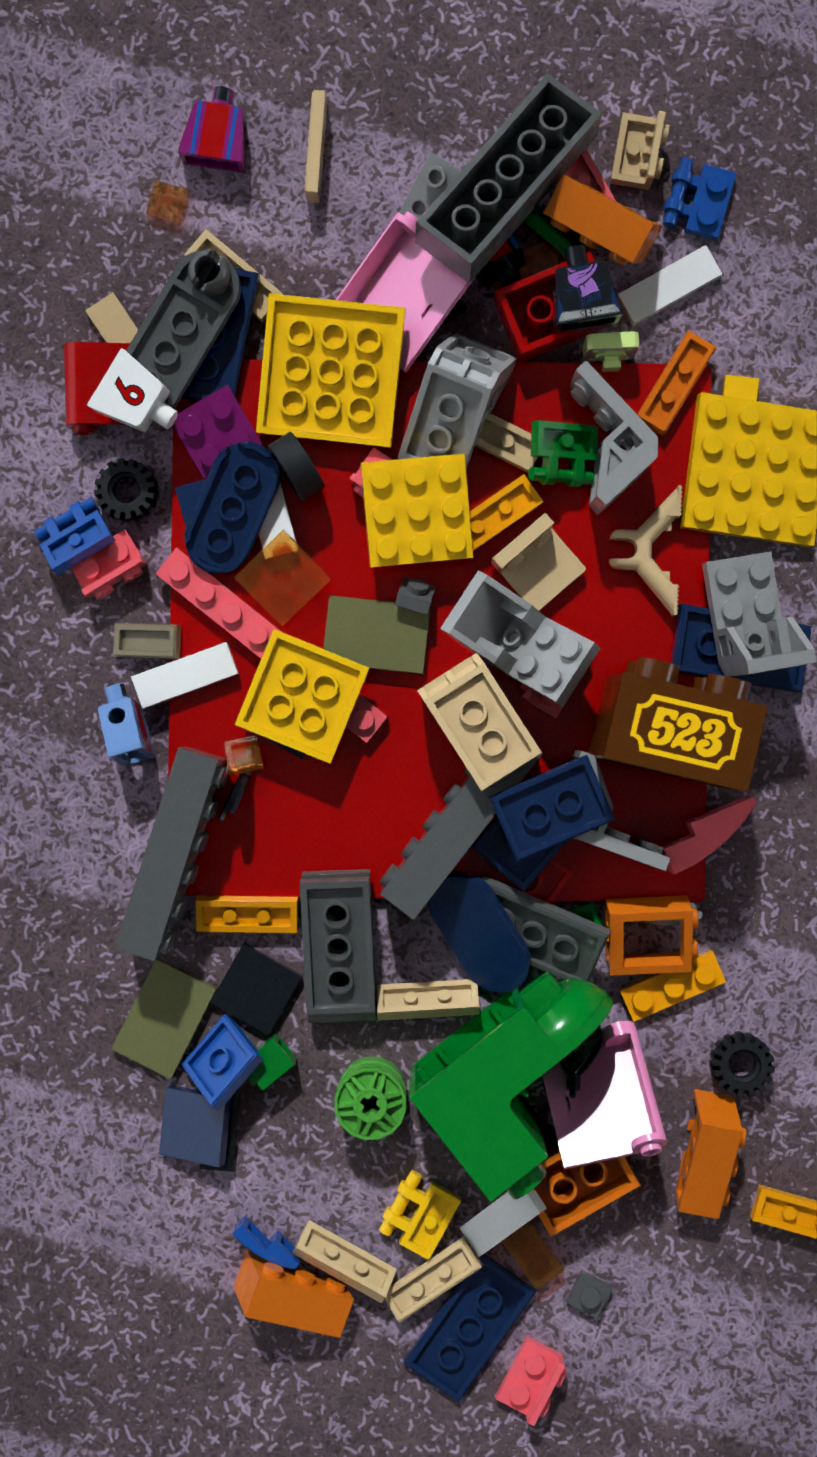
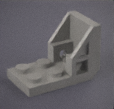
[398,333,517,470]
[569,361,658,515]
[702,551,817,677]
[440,570,601,707]
[571,750,670,871]

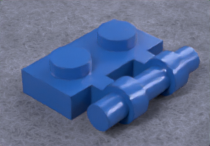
[663,158,736,241]
[34,497,116,575]

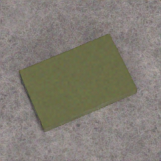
[323,595,430,674]
[111,958,218,1079]

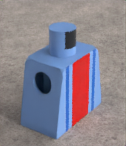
[98,684,156,767]

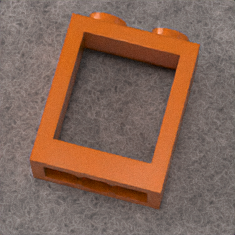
[605,895,698,976]

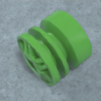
[334,1057,407,1140]

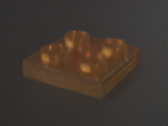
[234,529,331,626]

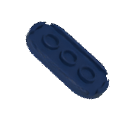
[184,442,281,574]
[428,871,531,993]

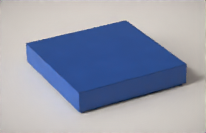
[181,1014,264,1111]

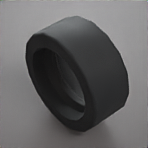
[268,432,325,501]

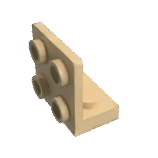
[491,513,586,611]

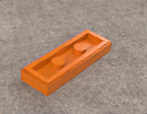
[637,330,717,437]

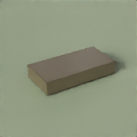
[113,623,181,659]

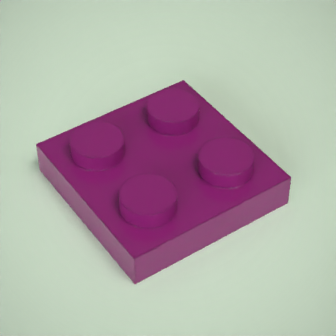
[172,385,263,479]

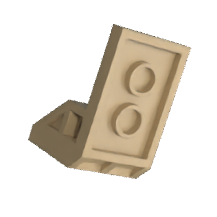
[417,653,542,791]

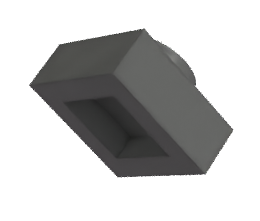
[395,577,436,614]
[566,1269,612,1318]

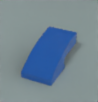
[232,1215,301,1269]

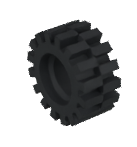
[94,458,159,522]
[709,1031,775,1097]

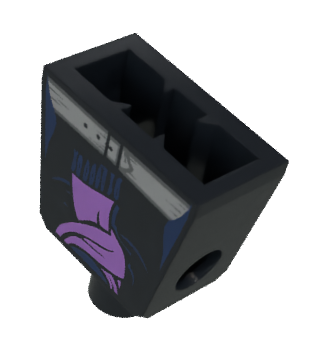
[553,245,623,334]

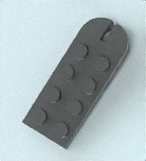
[126,249,241,431]

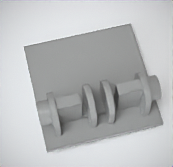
[399,152,461,219]

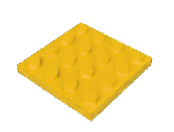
[256,293,406,448]
[680,392,817,548]

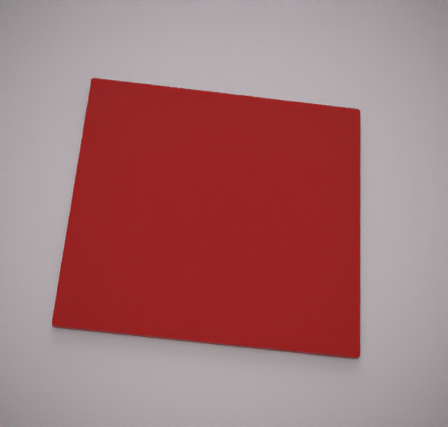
[168,359,711,903]

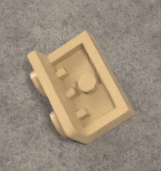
[609,111,670,190]

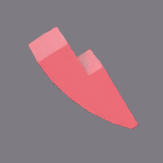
[660,795,757,875]

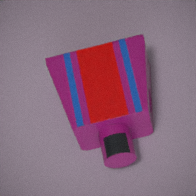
[178,86,246,174]

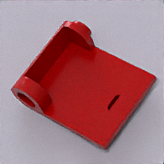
[64,342,153,435]

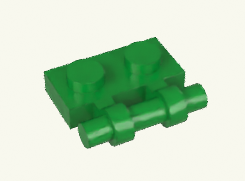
[528,420,598,488]

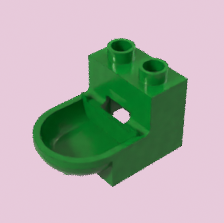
[409,972,613,1202]

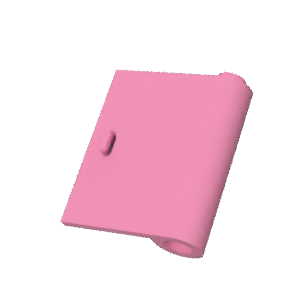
[336,212,476,373]
[542,1021,667,1169]

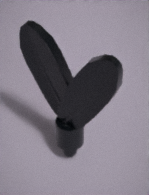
[219,754,255,822]
[559,1032,602,1099]

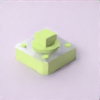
[582,331,639,372]

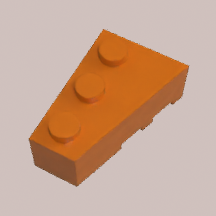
[543,174,663,266]
[675,1089,746,1219]
[233,1249,354,1338]

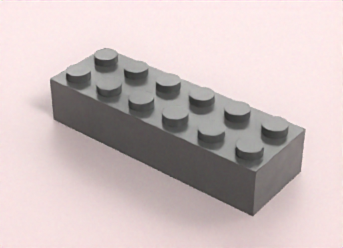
[415,73,602,283]
[115,747,230,961]
[379,753,542,920]

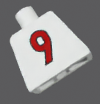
[87,348,178,432]

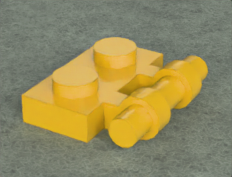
[379,1170,461,1260]

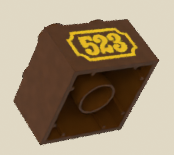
[588,657,768,792]

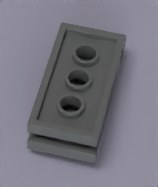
[300,869,377,1023]

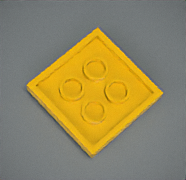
[360,454,473,567]
[235,629,370,764]

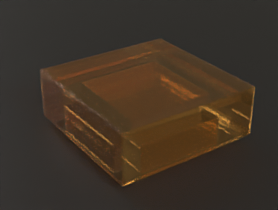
[146,180,188,224]
[224,734,264,776]

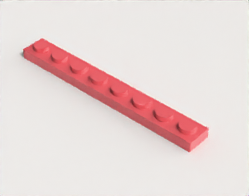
[155,547,388,743]

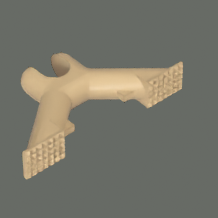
[609,485,683,617]

